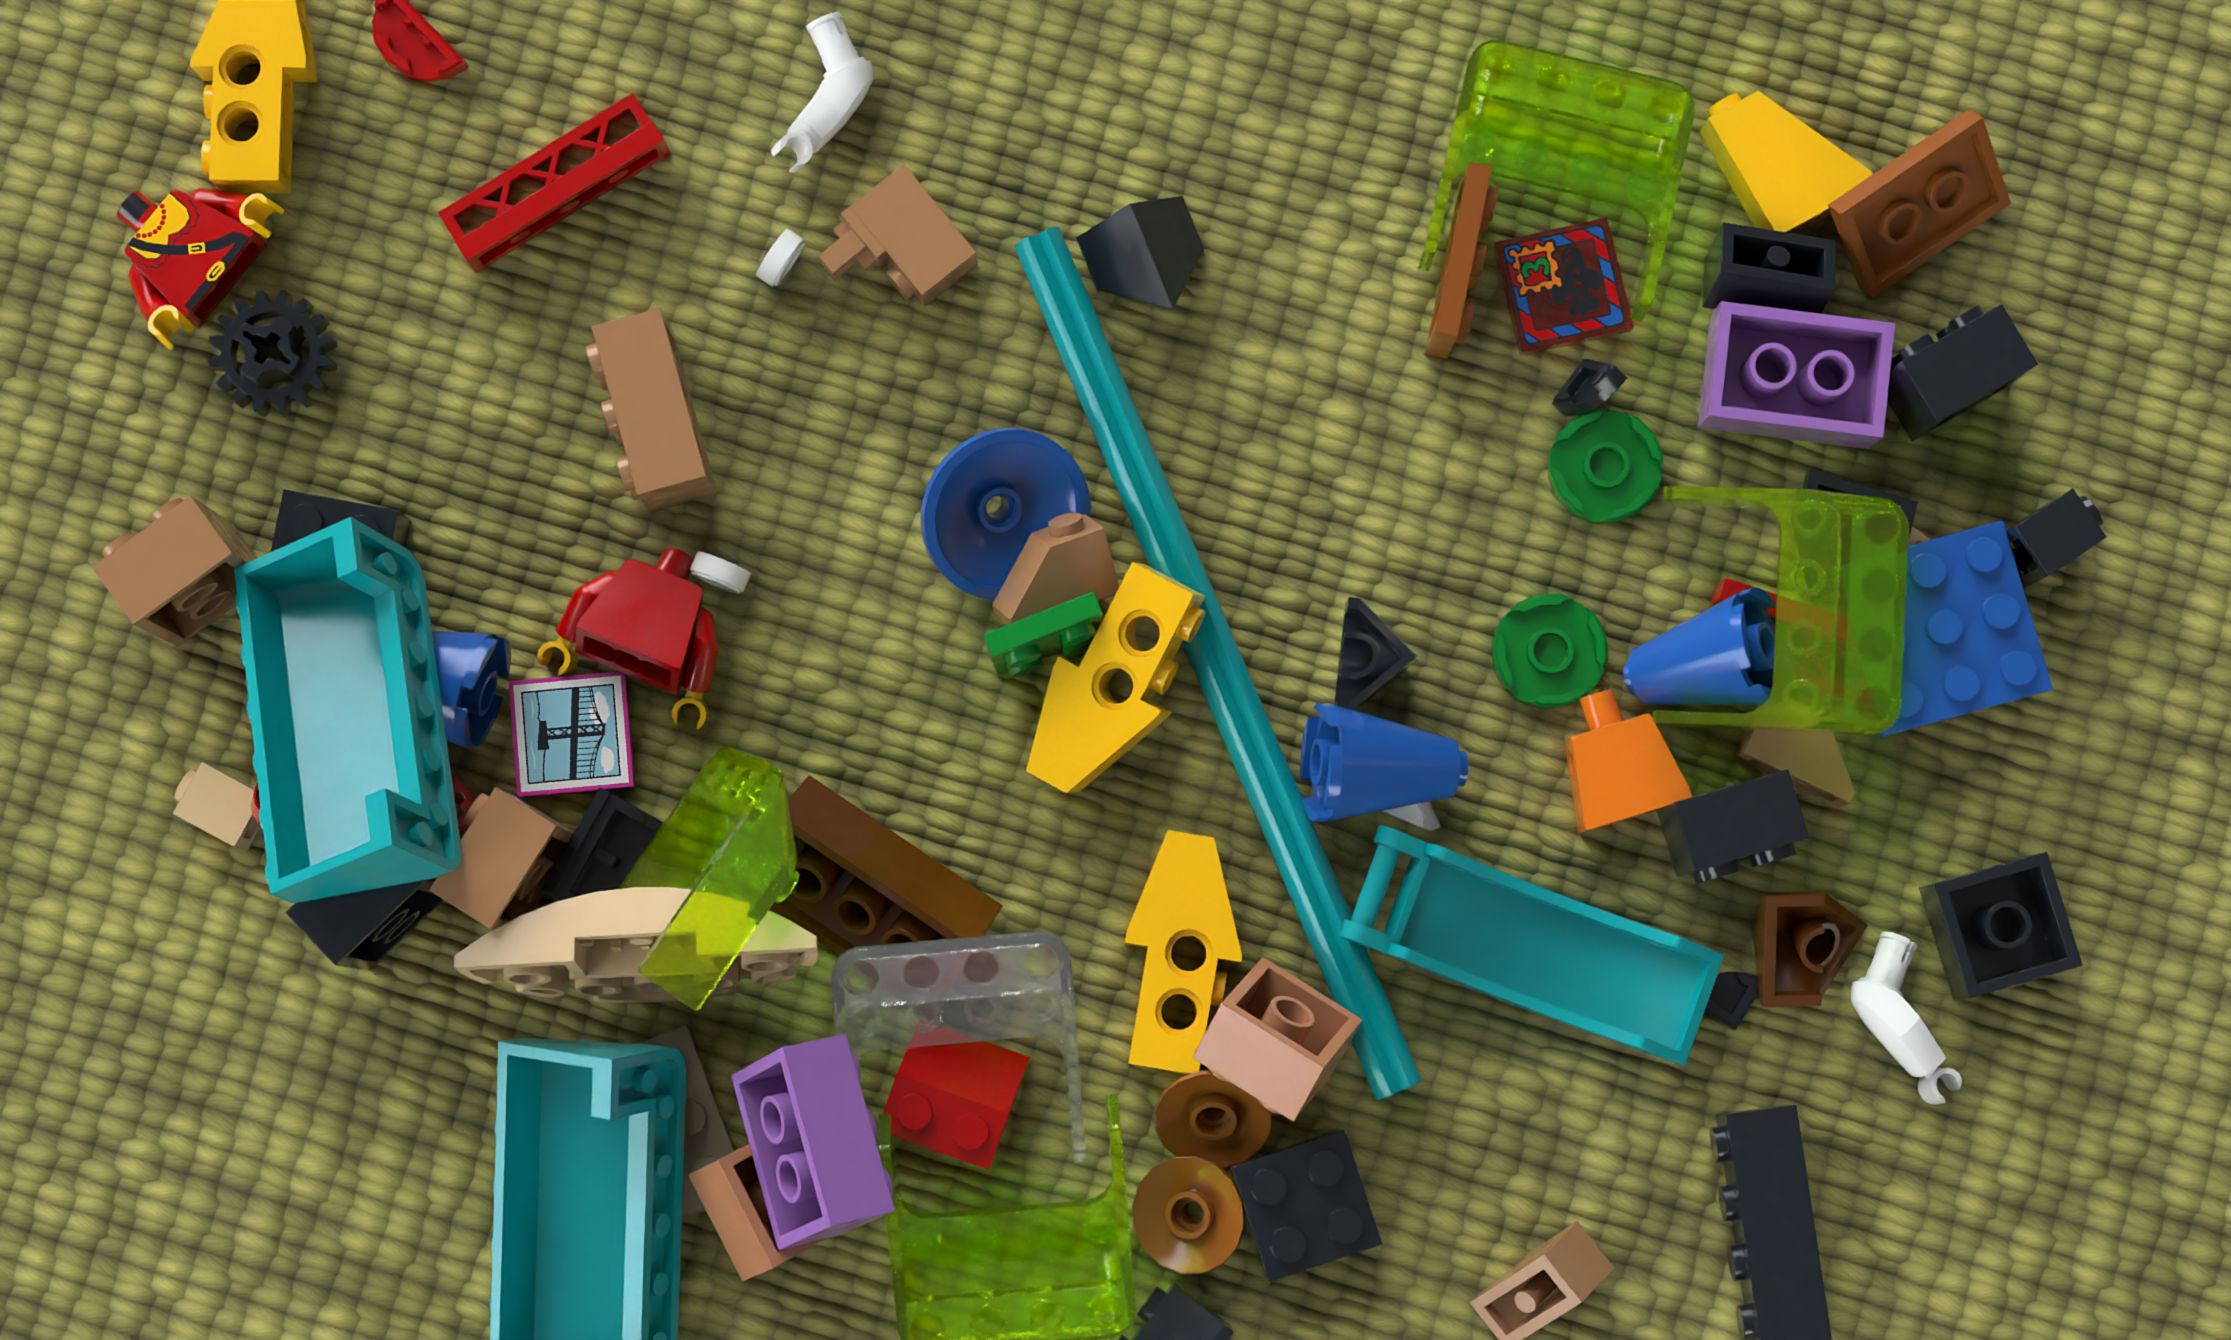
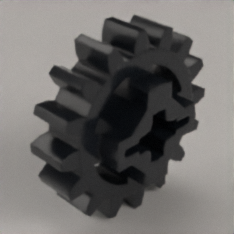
[208,290,338,417]

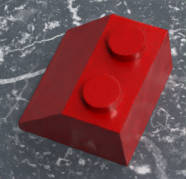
[877,1018,1030,1170]

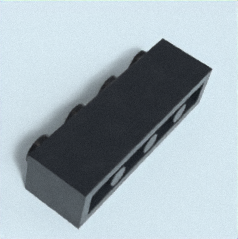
[1710,1105,1832,1340]

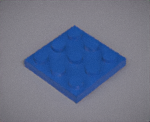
[1829,520,2053,738]

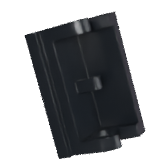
[542,787,663,901]

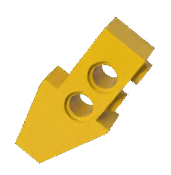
[190,0,318,194]
[1026,562,1205,793]
[1125,830,1242,1074]

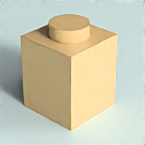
[173,762,261,850]

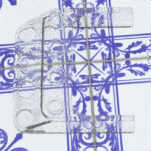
[831,931,1086,1163]

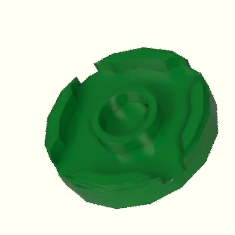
[1548,409,1663,524]
[1492,594,1608,709]

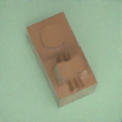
[818,164,978,307]

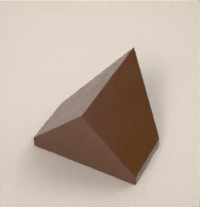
[1752,891,1868,1007]

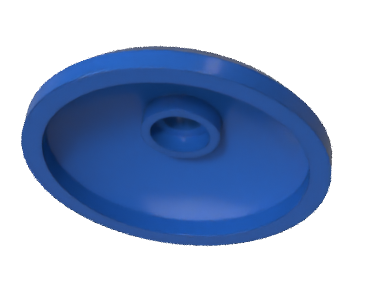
[921,428,1091,600]

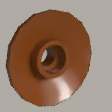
[1155,1070,1271,1168]
[1132,1156,1246,1274]

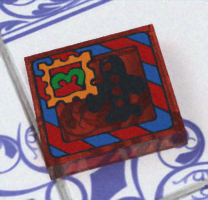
[1493,217,1634,356]

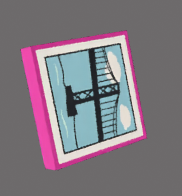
[509,671,636,799]

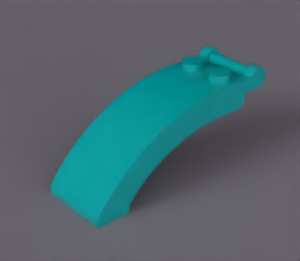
[1338,825,1724,1066]

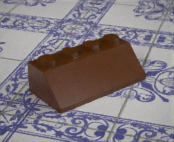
[737,775,1003,1017]

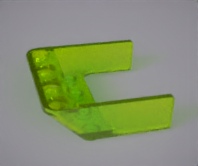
[1417,40,1695,322]
[1653,486,1909,735]
[618,746,799,1010]
[878,1094,1136,1340]

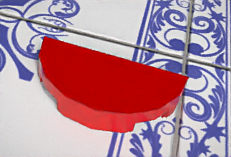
[372,0,469,82]

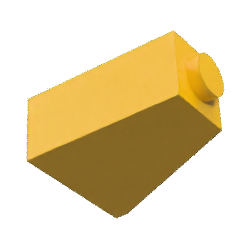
[1699,91,1873,234]

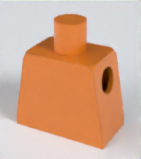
[1565,689,1693,834]

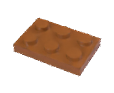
[1828,108,2011,298]
[1425,162,1499,359]

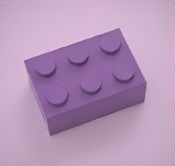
[1697,301,1895,449]
[731,1034,895,1250]

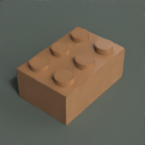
[586,307,718,512]
[92,496,258,647]
[429,787,574,930]

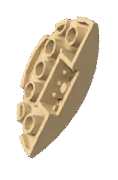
[454,887,818,1003]

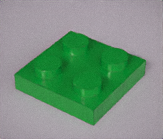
[983,591,1103,678]

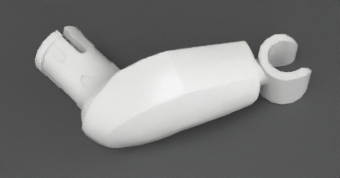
[771,11,874,173]
[1851,931,1962,1105]

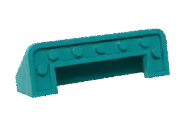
[234,517,462,903]
[490,1038,686,1340]

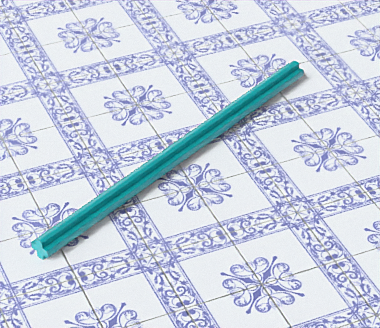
[1015,227,1422,1100]

